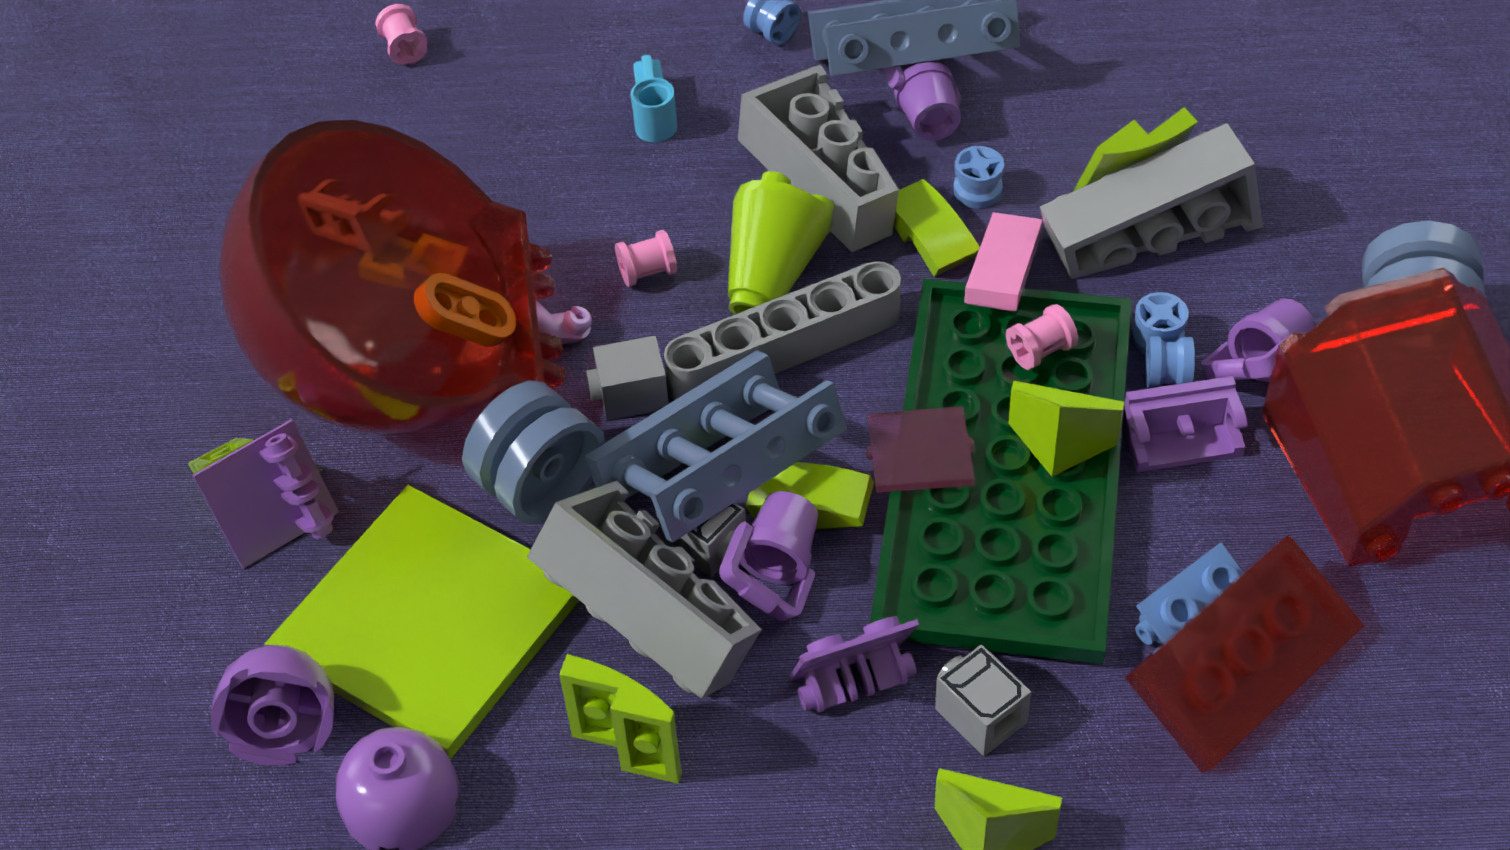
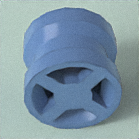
[743,0,801,46]
[953,146,1004,209]
[1131,292,1189,355]
[1145,336,1195,389]

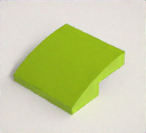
[1073,107,1198,191]
[559,654,682,784]

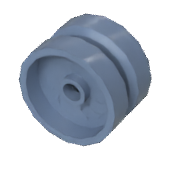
[1362,221,1487,355]
[462,381,605,524]

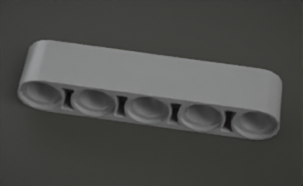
[664,261,901,400]

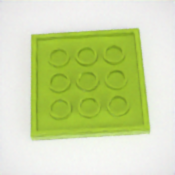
[264,485,580,760]

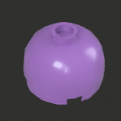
[211,645,334,766]
[336,727,460,850]

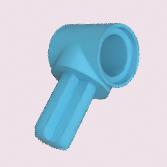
[630,55,677,143]

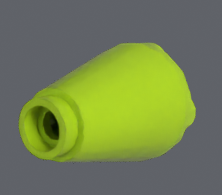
[728,171,835,315]

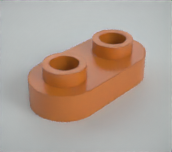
[414,273,516,347]

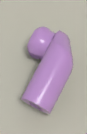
[514,296,592,345]

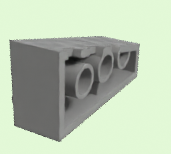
[738,64,899,252]
[1040,123,1263,279]
[527,481,762,699]

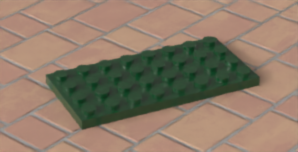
[870,279,1132,664]

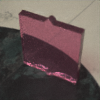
[866,407,975,493]

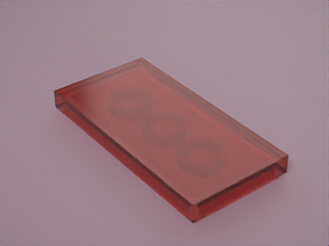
[1125,534,1364,773]

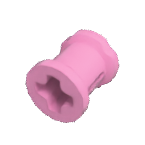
[375,4,428,65]
[615,230,677,287]
[1006,304,1078,370]

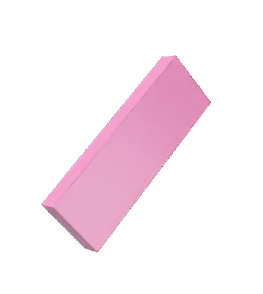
[964,212,1043,311]

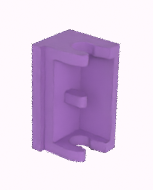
[1122,376,1247,472]

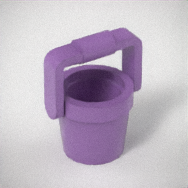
[882,61,961,141]
[1201,299,1315,382]
[719,491,819,621]

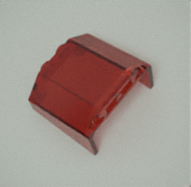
[1262,268,1510,567]

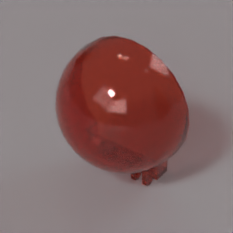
[219,119,566,435]

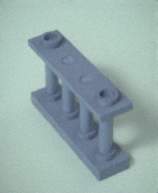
[808,0,1021,76]
[584,350,847,543]

